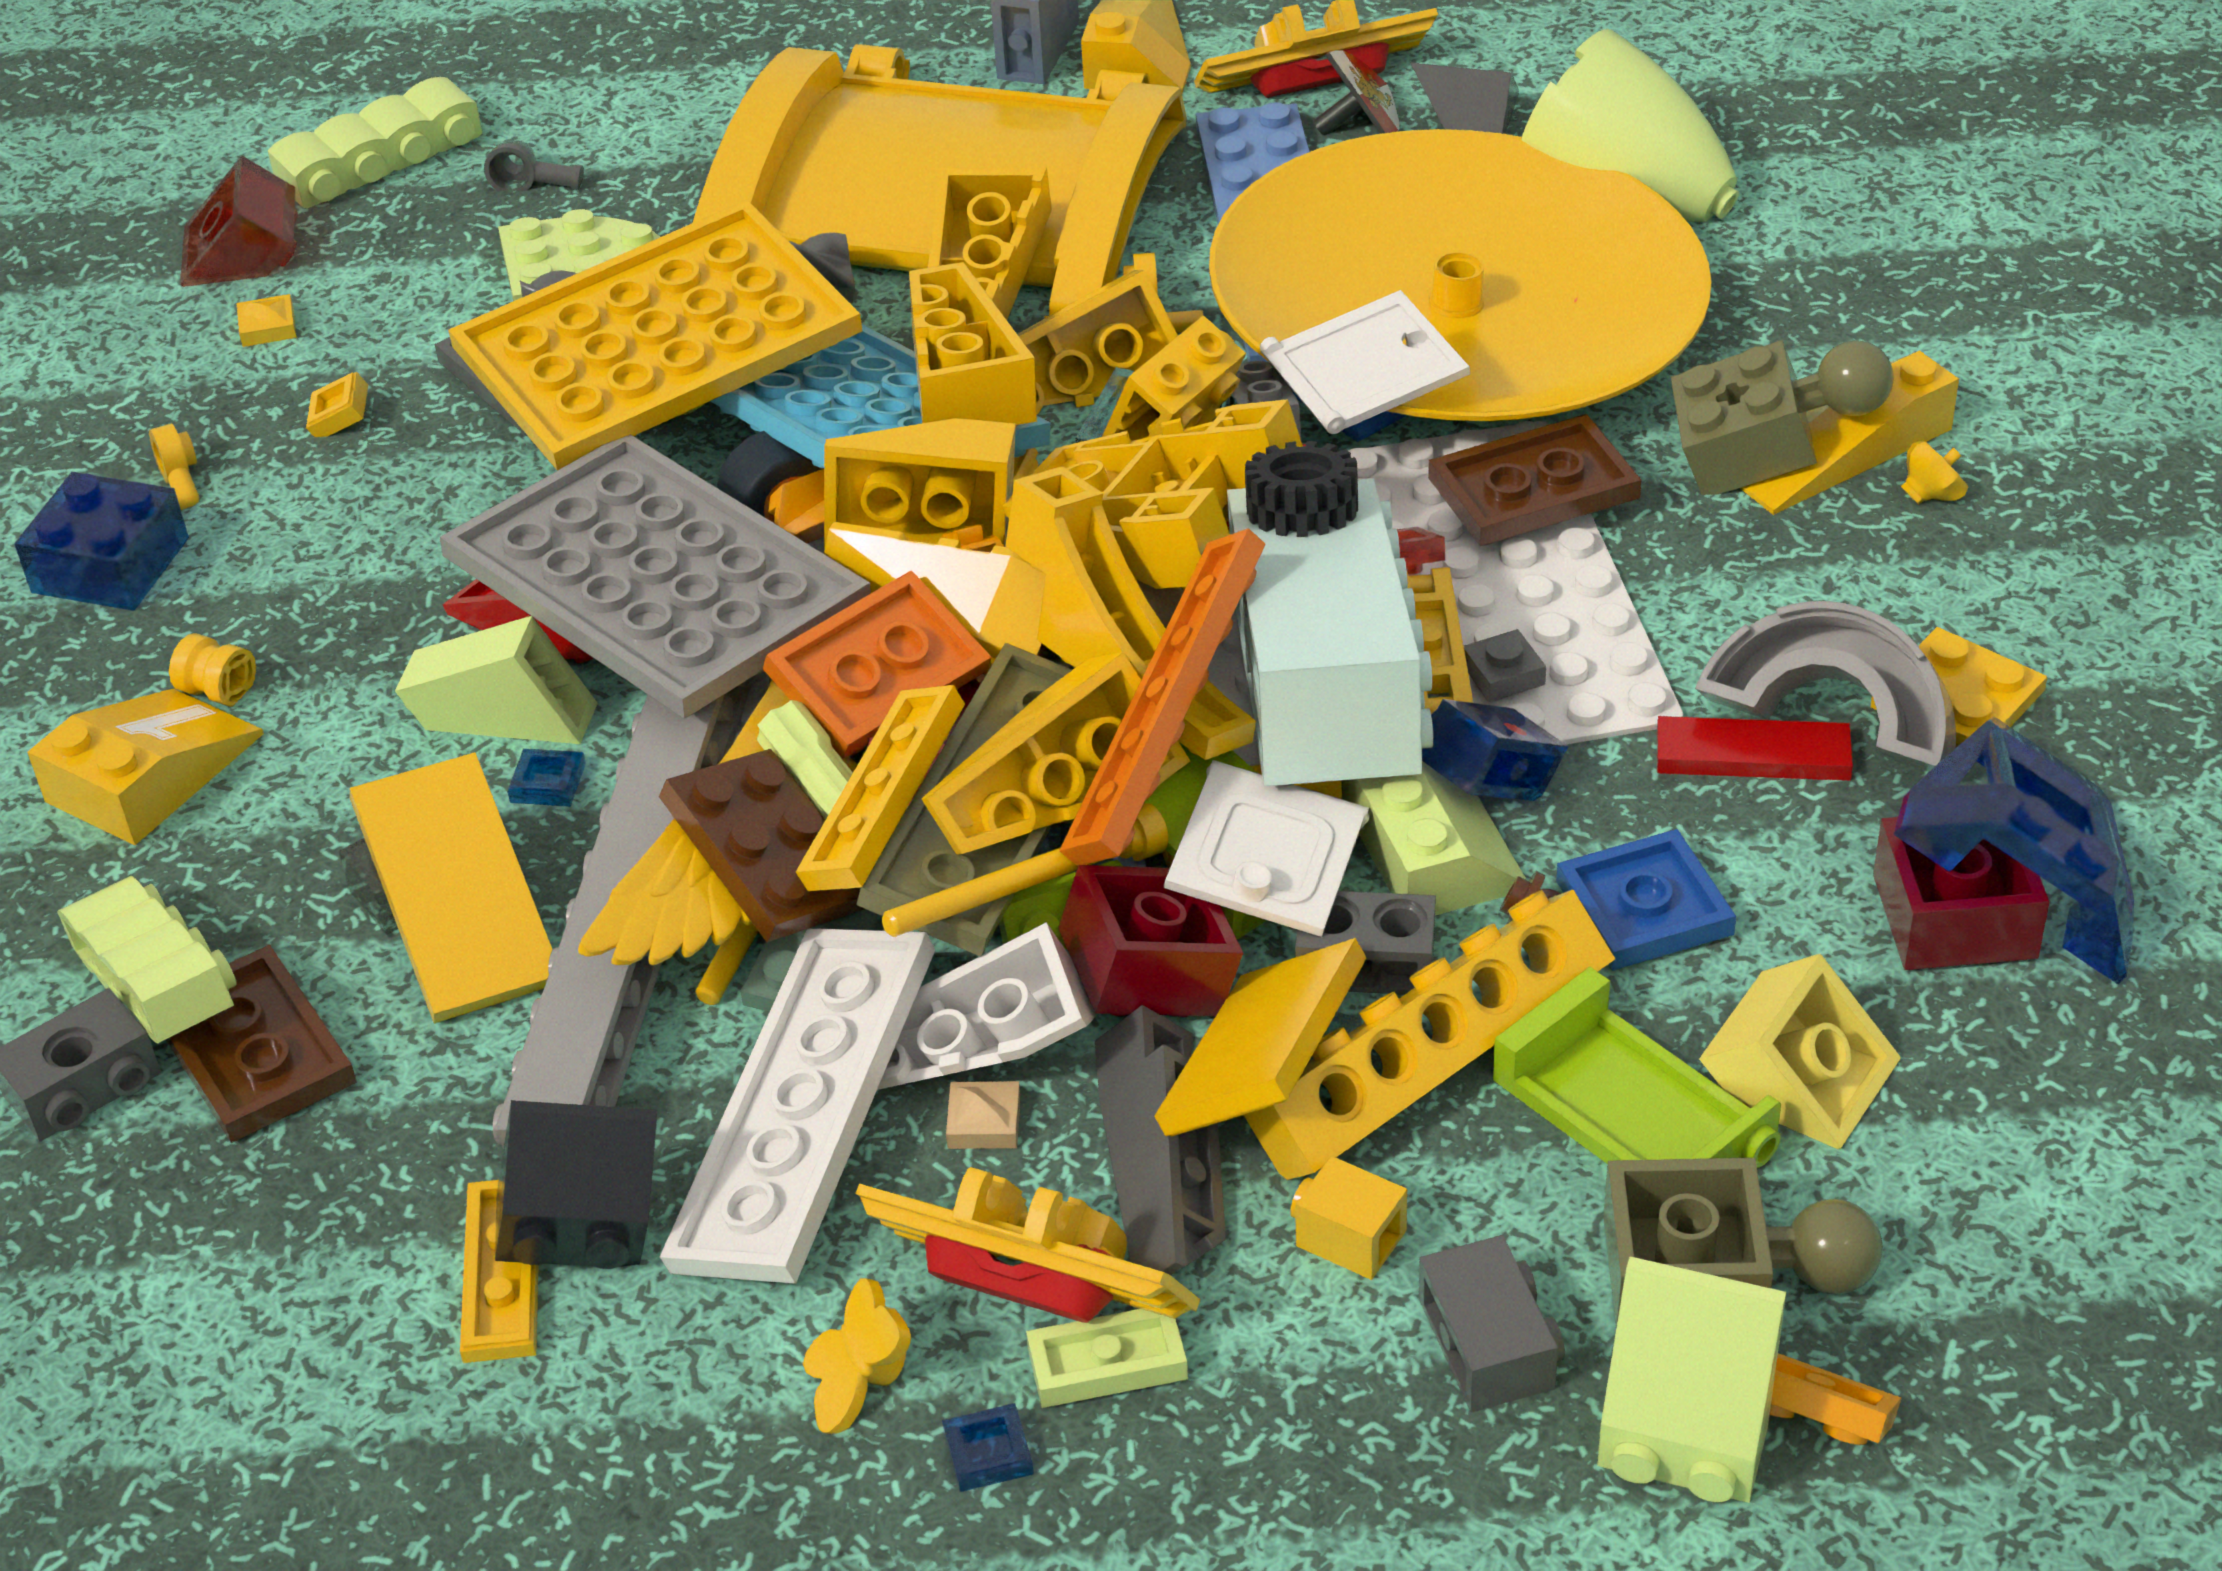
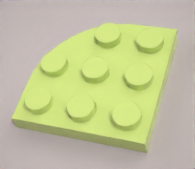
[498,209,660,301]

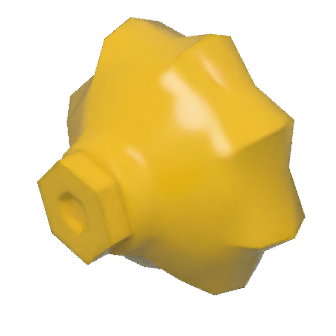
[1901,440,1968,505]

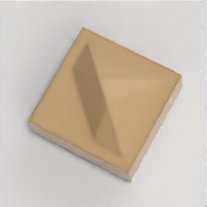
[946,1081,1021,1149]

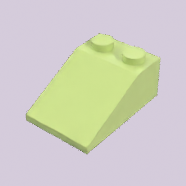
[1597,1257,1786,1503]

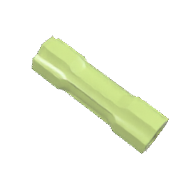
[756,700,853,820]

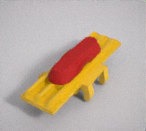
[1194,0,1438,98]
[855,1167,1201,1323]

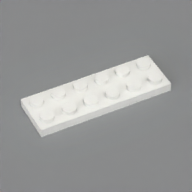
[660,929,935,1284]

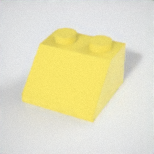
[1699,953,1901,1149]

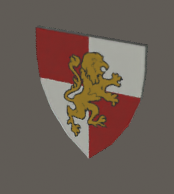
[1314,50,1399,136]

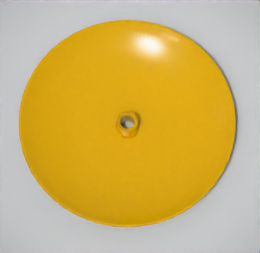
[1209,129,1711,421]

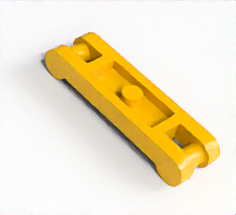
[1407,567,1474,728]

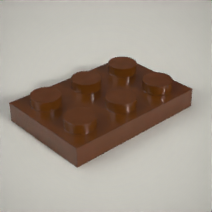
[1428,414,1642,546]
[659,749,865,942]
[166,944,357,1143]

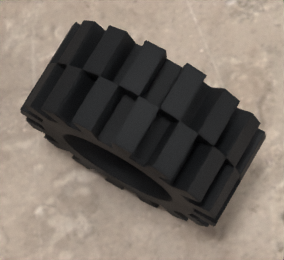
[1245,441,1358,537]

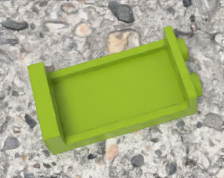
[1493,967,1781,1168]

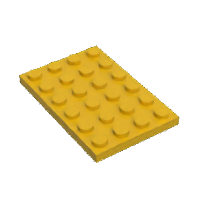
[448,200,863,471]

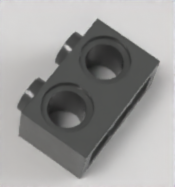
[1295,891,1436,995]

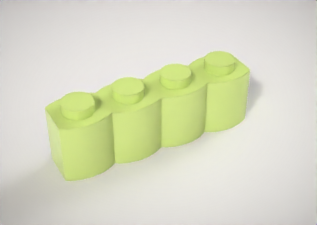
[268,77,482,208]
[57,876,237,1043]

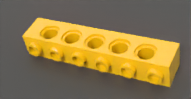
[1244,890,1615,1180]

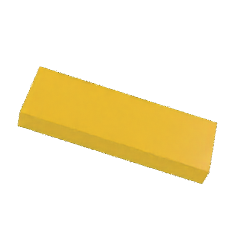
[460,1180,539,1363]

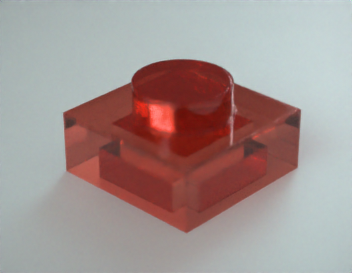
[1397,527,1445,574]

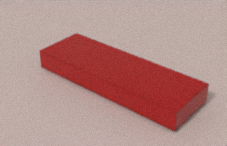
[1657,716,1853,781]

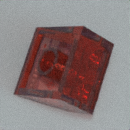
[180,156,298,287]

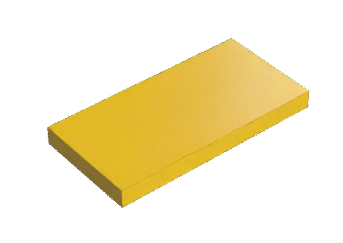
[350,752,553,1023]
[1154,938,1366,1137]

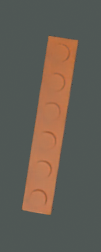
[1059,528,1266,866]

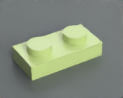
[1026,1309,1188,1408]

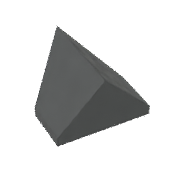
[1410,62,1519,134]

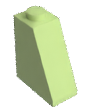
[395,616,598,744]

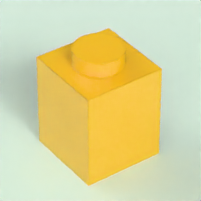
[1290,1156,1407,1280]

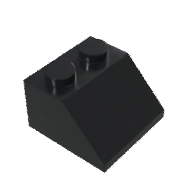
[495,1100,657,1269]

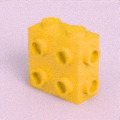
[1102,315,1246,441]

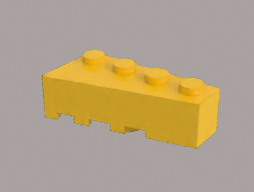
[928,167,1052,320]
[909,262,1037,427]

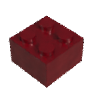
[1873,807,2050,970]
[1058,865,1243,1017]

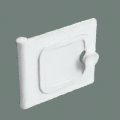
[1260,290,1470,434]
[1164,760,1369,937]

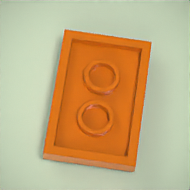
[763,570,992,759]

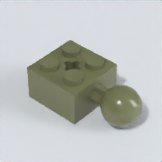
[1671,340,1894,495]
[1603,1158,1883,1328]

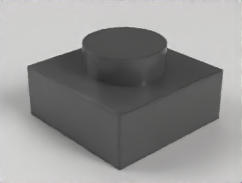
[1464,629,1546,702]

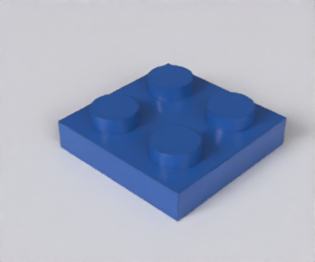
[1556,829,1736,971]

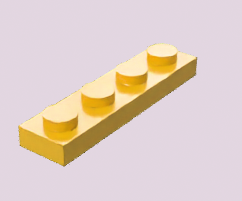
[796,685,965,891]

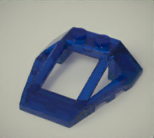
[1894,716,2134,984]

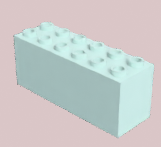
[1227,478,1433,786]

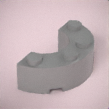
[1695,601,1956,778]

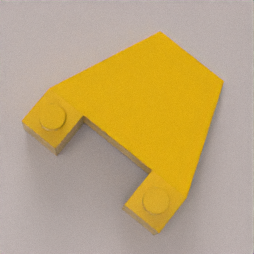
[1002,399,1303,590]

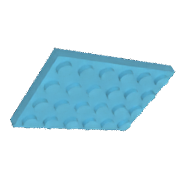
[711,324,1051,468]

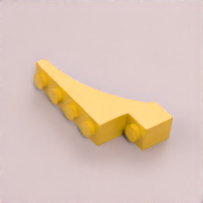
[1006,466,1256,760]

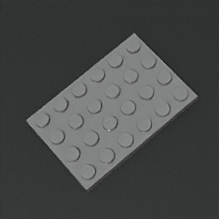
[440,435,871,719]

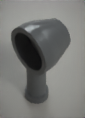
[484,140,584,191]

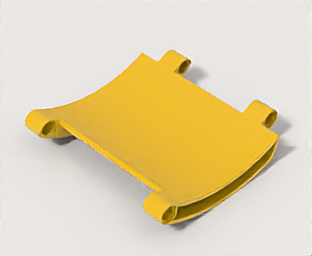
[693,44,1187,319]

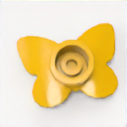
[803,1278,911,1434]

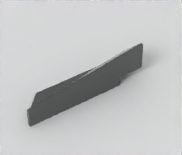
[1095,1005,1226,1275]

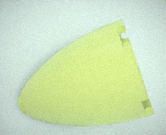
[1521,29,1739,222]

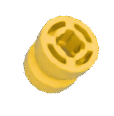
[169,633,256,707]

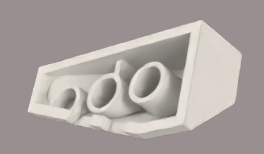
[877,922,1096,1090]

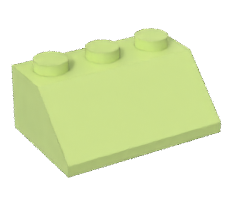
[1341,747,1527,915]

